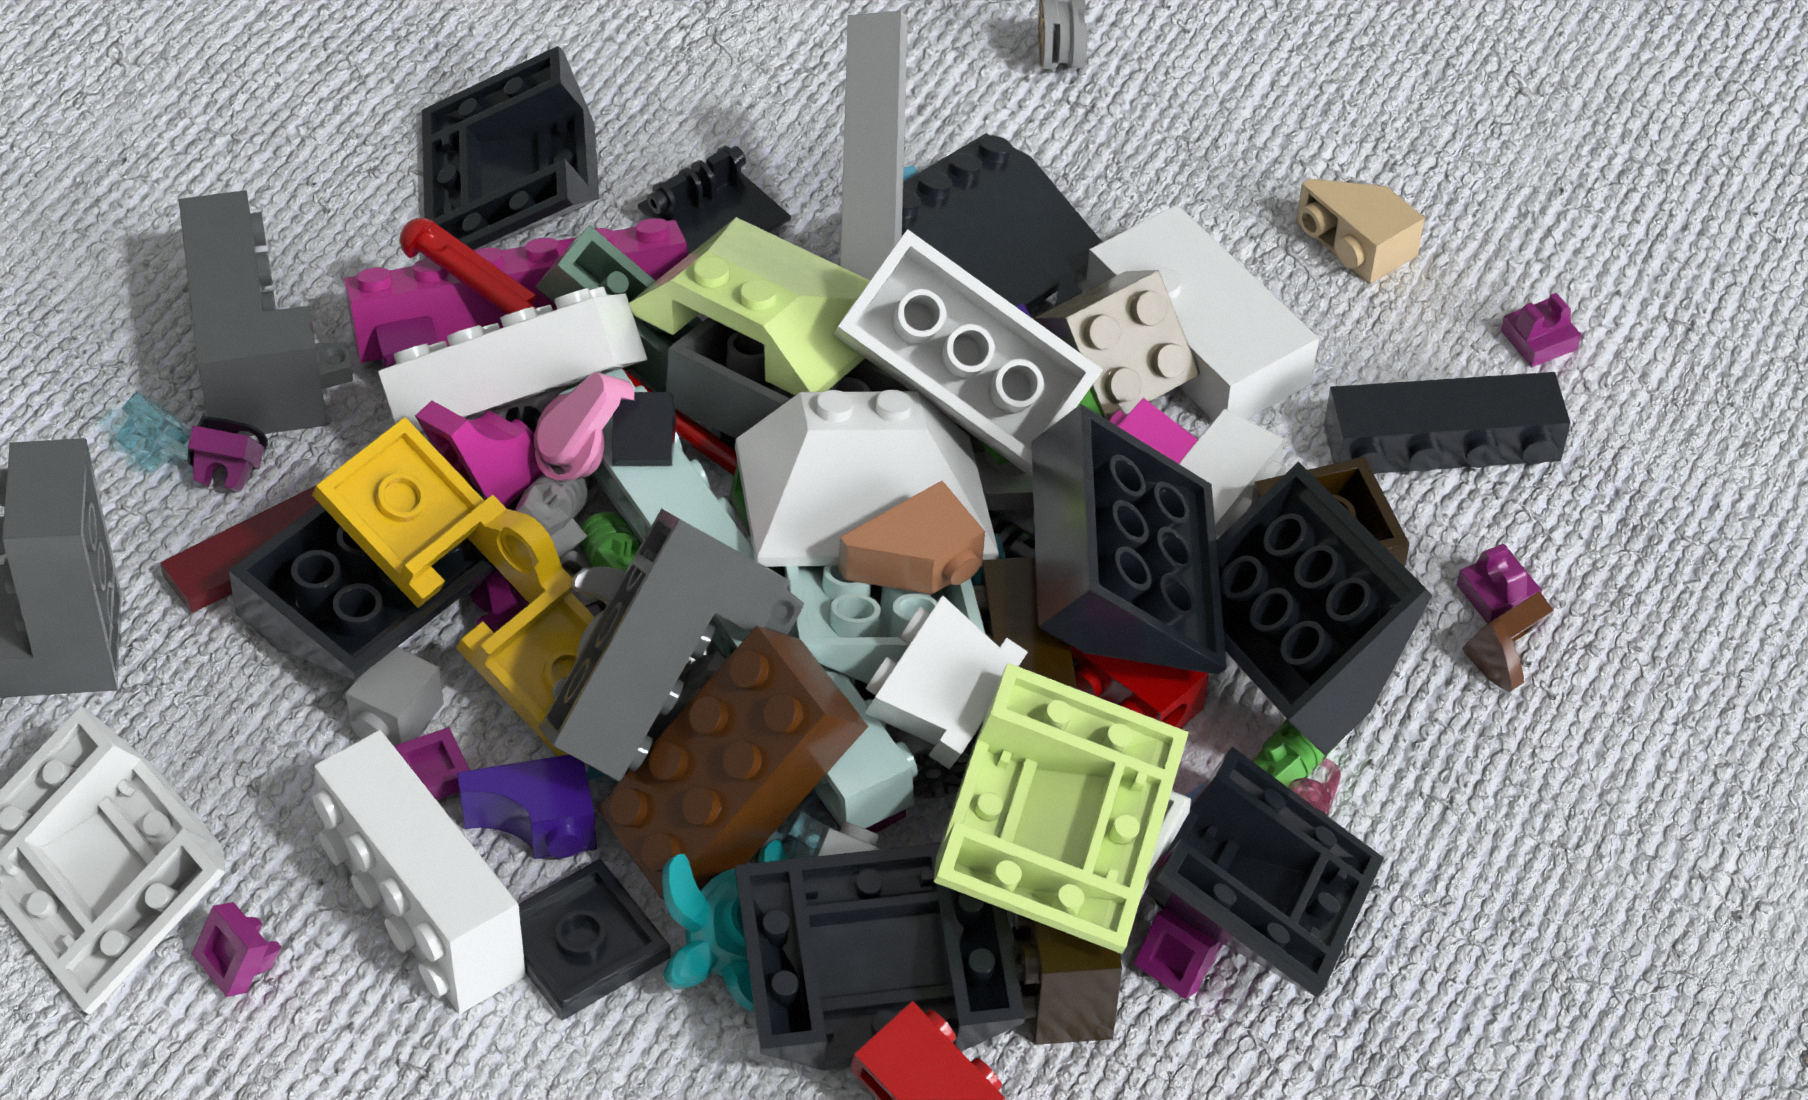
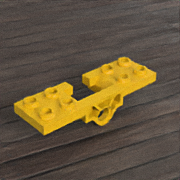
[312,417,595,756]

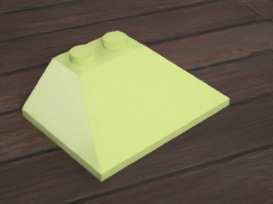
[628,217,870,396]
[934,663,1189,954]

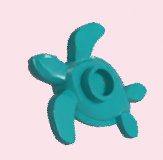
[662,840,787,1012]

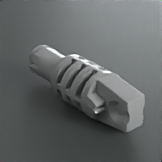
[515,466,597,536]

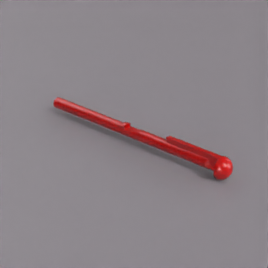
[399,218,737,476]

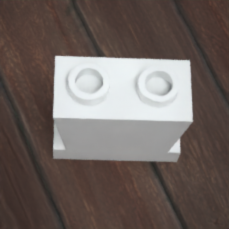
[865,595,1028,769]

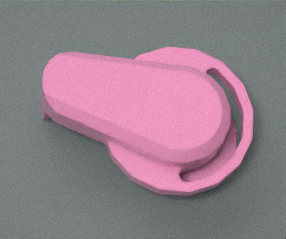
[534,372,634,482]

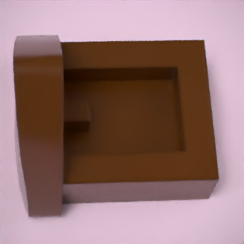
[1462,591,1554,692]

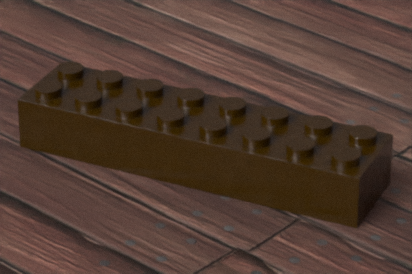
[973,557,1122,1045]

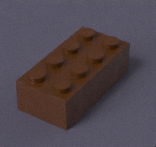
[597,626,869,899]

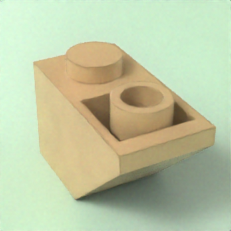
[1296,179,1425,284]

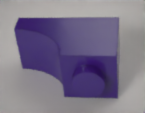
[457,754,597,859]

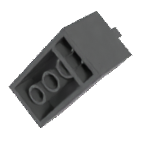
[178,190,353,436]
[0,438,122,698]
[539,508,804,781]

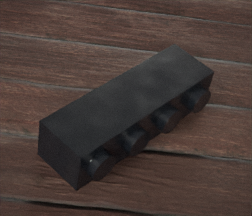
[1324,372,1570,474]

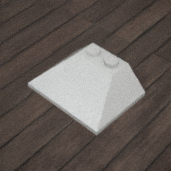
[735,390,999,567]
[0,706,225,1014]

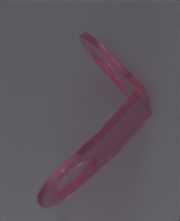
[1288,758,1341,816]

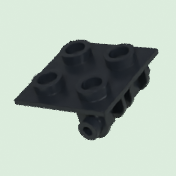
[638,145,791,254]

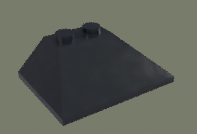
[422,46,599,258]
[1145,747,1384,997]
[735,843,1025,1071]

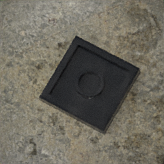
[518,859,671,1021]

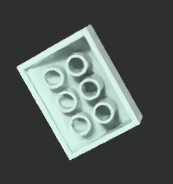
[783,565,985,684]

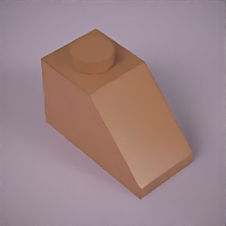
[839,481,985,594]

